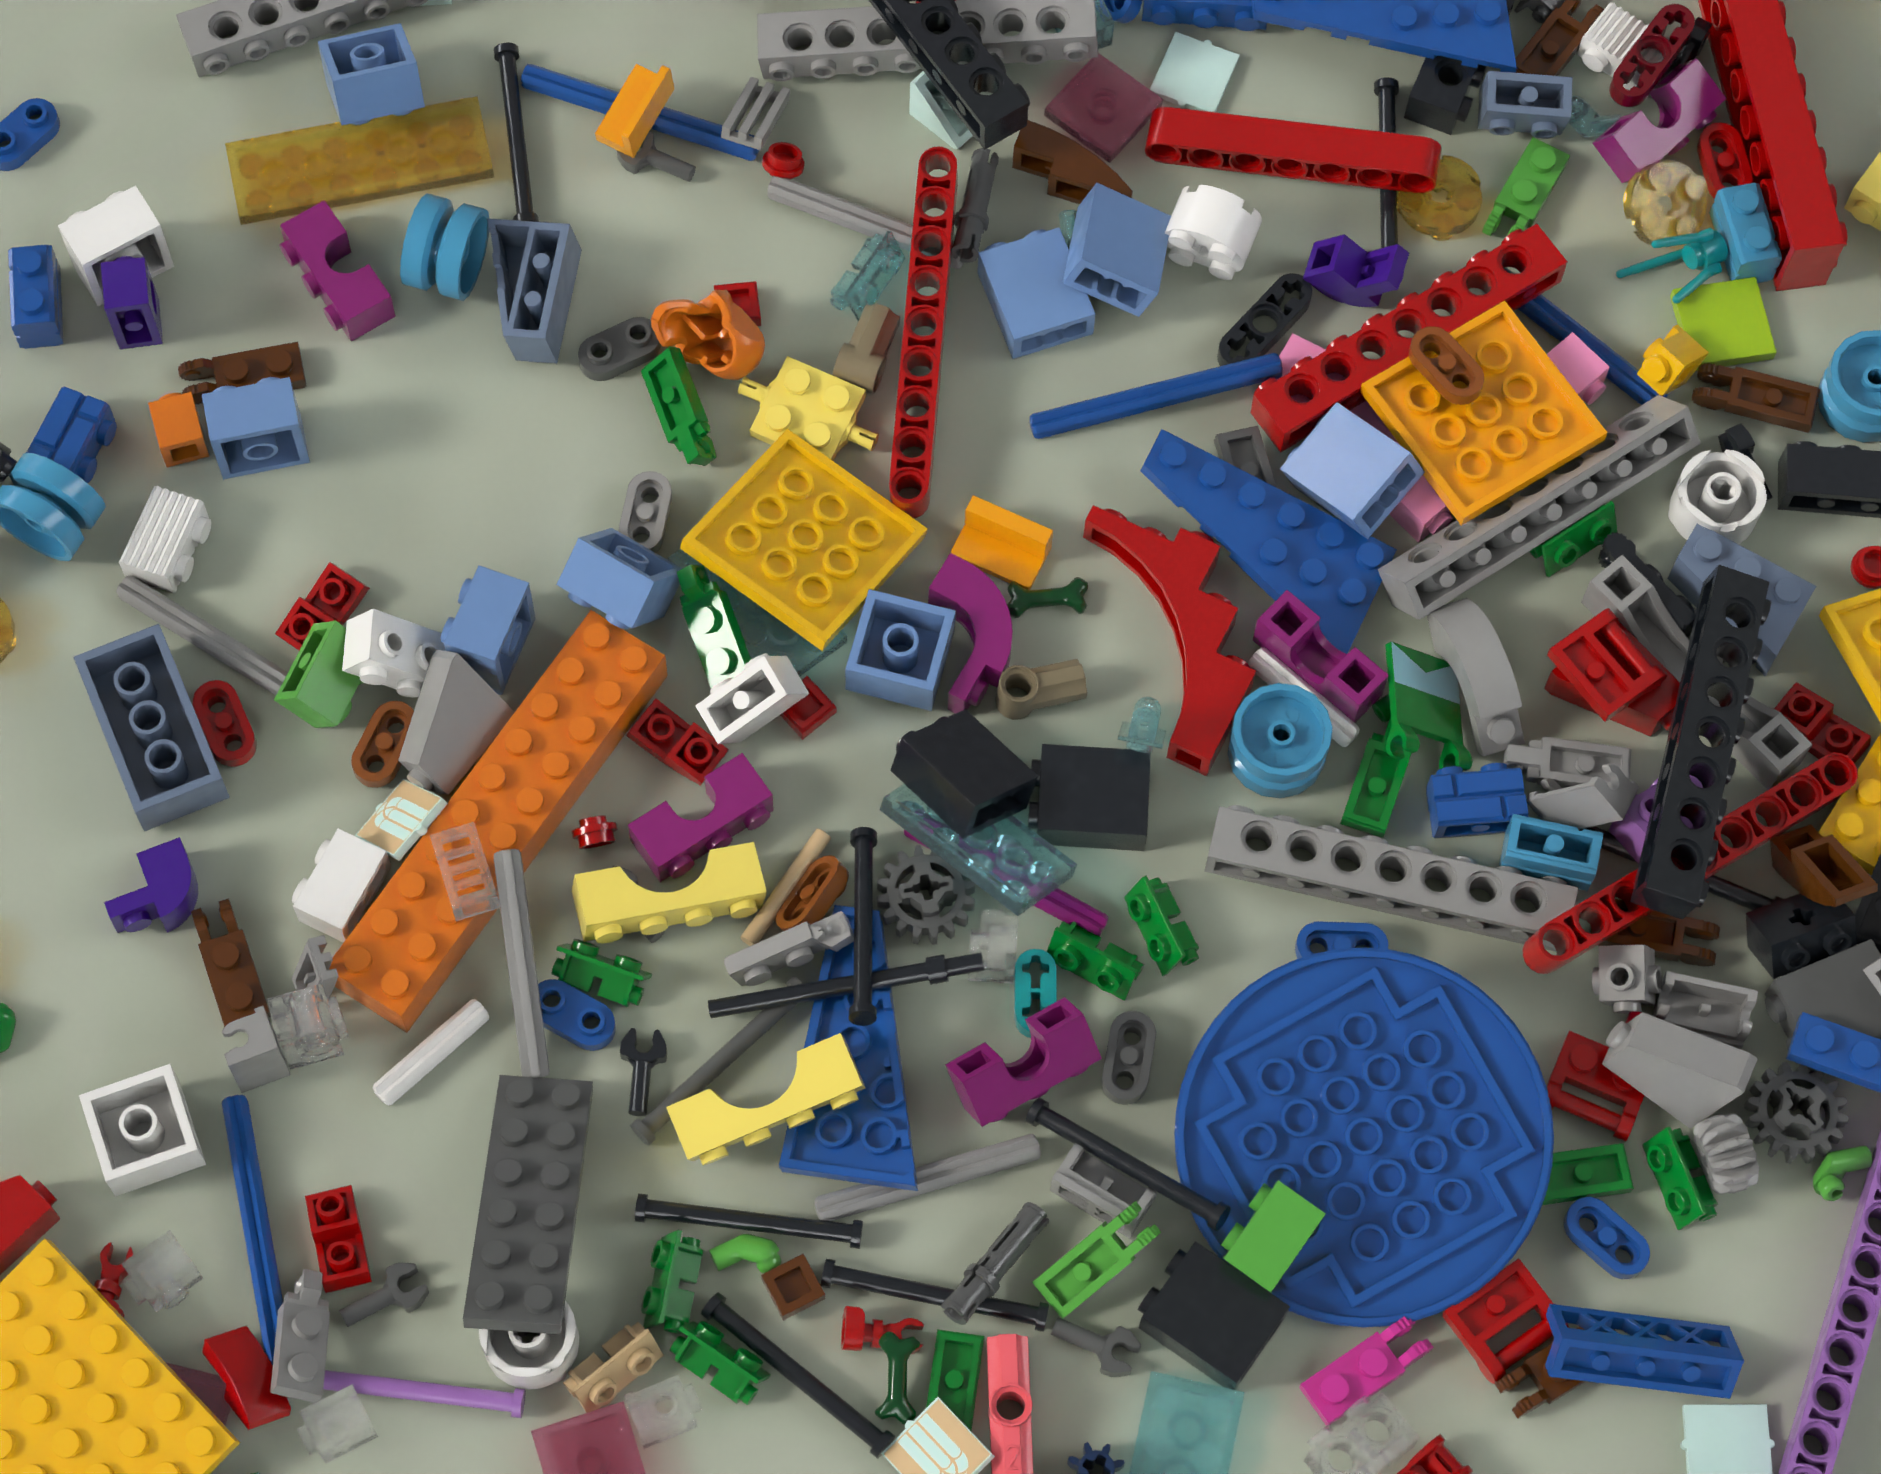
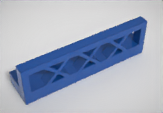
[1545,1304,1744,1399]

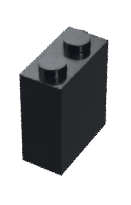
[890,709,1039,839]
[1028,744,1151,851]
[1138,1241,1290,1394]

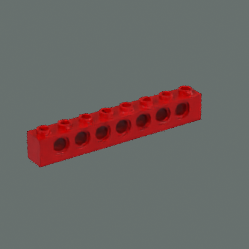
[1251,223,1568,453]

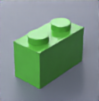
[274,621,363,728]
[1221,1180,1326,1292]

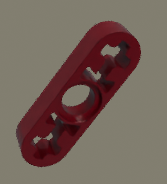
[1609,4,1695,107]

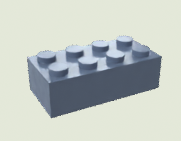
[73,624,230,832]

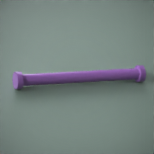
[323,1370,526,1418]

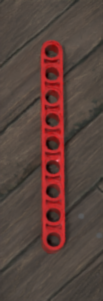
[889,146,958,519]
[1523,752,1858,974]

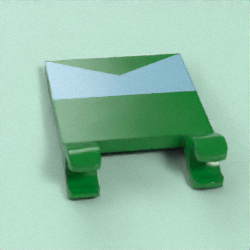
[1385,641,1473,771]

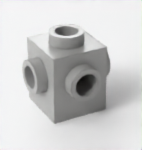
[1592,945,1662,1014]

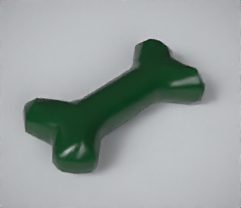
[1007,577,1088,618]
[875,1331,920,1424]

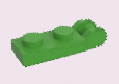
[1482,137,1570,236]
[1032,1201,1161,1319]

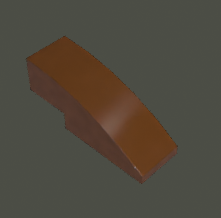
[1012,120,1133,204]
[1770,824,1878,907]

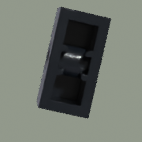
[1745,893,1856,979]

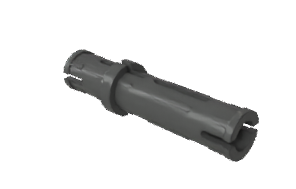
[951,148,999,263]
[941,1202,1049,1325]

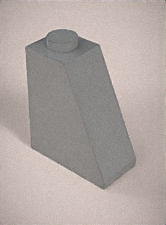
[398,650,515,795]
[1602,1012,1758,1128]

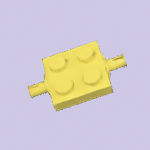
[738,356,879,461]

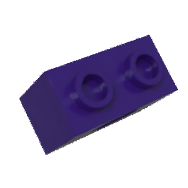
[101,256,163,350]

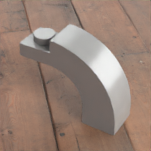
[1427,598,1525,757]

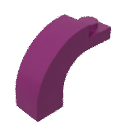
[928,553,1013,714]

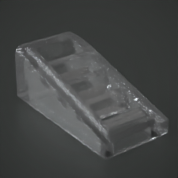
[430,822,501,921]

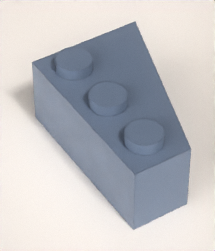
[487,218,582,364]
[1667,523,1816,676]

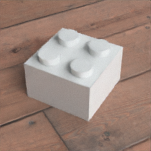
[58,185,174,306]
[79,1064,206,1197]

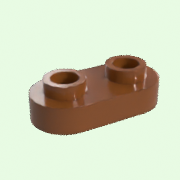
[1409,326,1484,405]
[351,701,414,788]
[776,855,849,931]

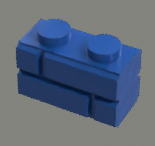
[8,244,64,349]
[26,386,117,483]
[1426,763,1529,838]

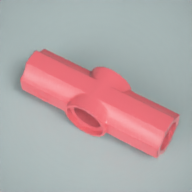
[986,1334,1034,1474]

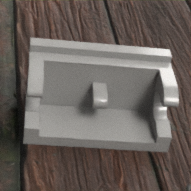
[1526,763,1639,830]
[1653,971,1758,1049]
[222,1006,290,1093]
[1050,1143,1157,1239]

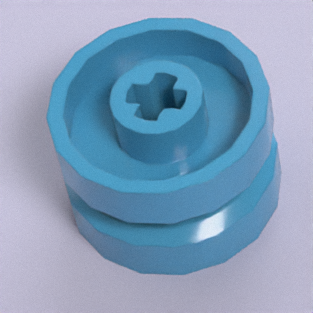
[400,193,490,301]
[1818,330,1881,443]
[0,453,106,561]
[1227,683,1332,799]

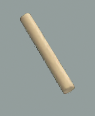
[740,828,831,946]

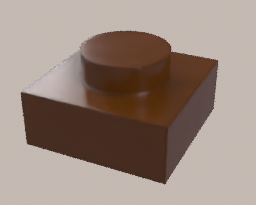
[761,1254,825,1321]

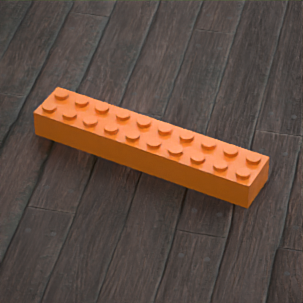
[329,610,668,1033]

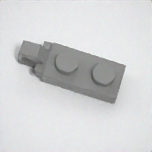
[1503,736,1632,788]
[724,911,854,986]
[270,1269,330,1403]

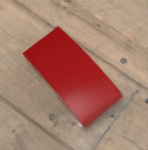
[275,562,370,650]
[1774,682,1871,763]
[626,698,729,786]
[305,1185,372,1293]
[202,1325,291,1430]

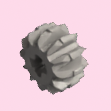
[1694,1113,1760,1194]

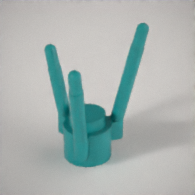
[1616,228,1728,304]

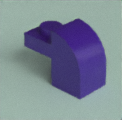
[1303,234,1409,307]
[104,837,198,933]

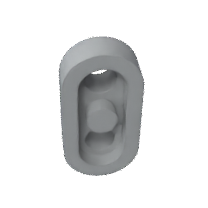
[618,471,672,553]

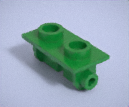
[1529,501,1618,578]
[1124,875,1199,976]
[1047,921,1144,1001]
[551,939,652,1007]
[1642,1127,1718,1230]
[641,1230,703,1334]
[669,1321,771,1405]

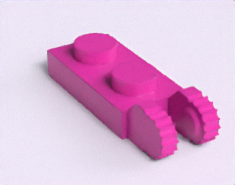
[1299,1316,1434,1426]

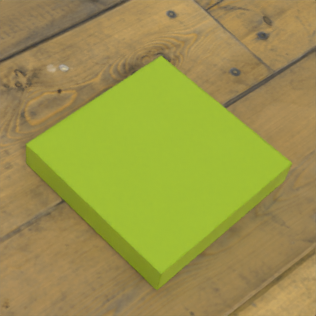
[1670,277,1777,371]

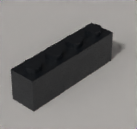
[1778,441,1881,518]

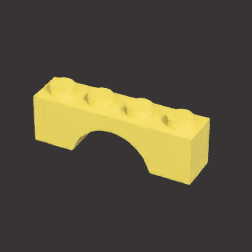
[571,842,767,944]
[666,1033,865,1166]

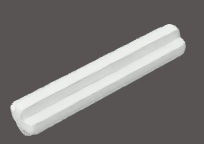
[1248,647,1360,747]
[373,999,489,1106]

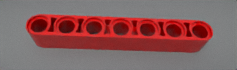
[1145,107,1442,193]

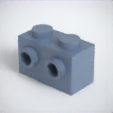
[1478,71,1573,139]

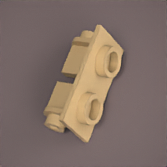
[563,1322,664,1416]

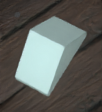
[909,71,973,149]

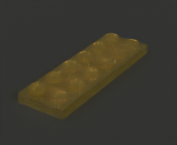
[225,96,494,225]

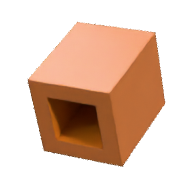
[148,392,210,467]

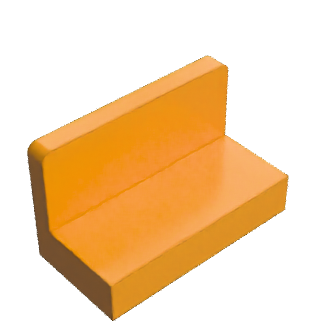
[595,64,675,158]
[951,495,1053,590]

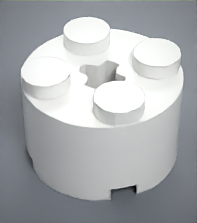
[1165,185,1262,280]
[1668,449,1767,544]
[479,1300,579,1389]

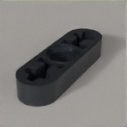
[1217,273,1312,366]

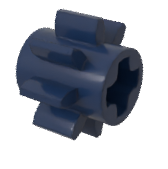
[1067,1442,1125,1474]

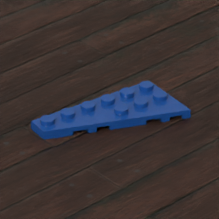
[1251,0,1517,73]
[1140,429,1397,654]
[779,905,918,1191]

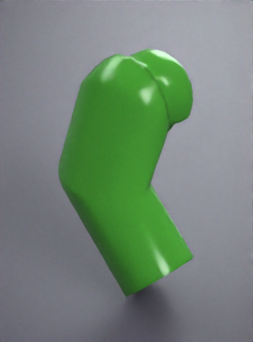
[1813,1145,1872,1201]
[709,1234,781,1273]

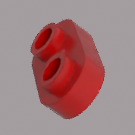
[1697,122,1753,199]
[193,680,257,767]

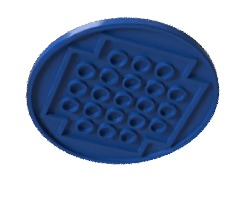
[1174,947,1554,1327]

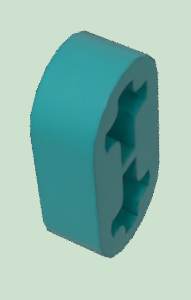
[1014,949,1057,1038]

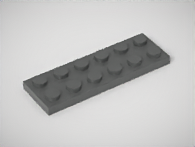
[463,1075,593,1334]

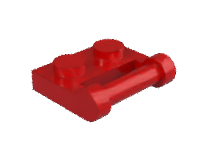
[1547,608,1668,722]
[1546,1030,1645,1142]
[1442,1258,1569,1384]

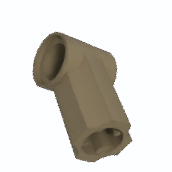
[832,303,900,393]
[995,659,1088,720]

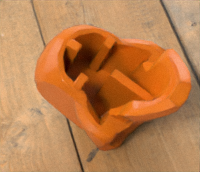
[651,290,765,380]

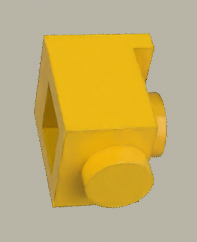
[1637,324,1709,396]

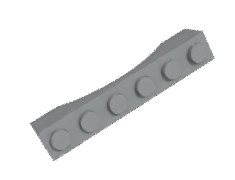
[1581,555,1812,790]

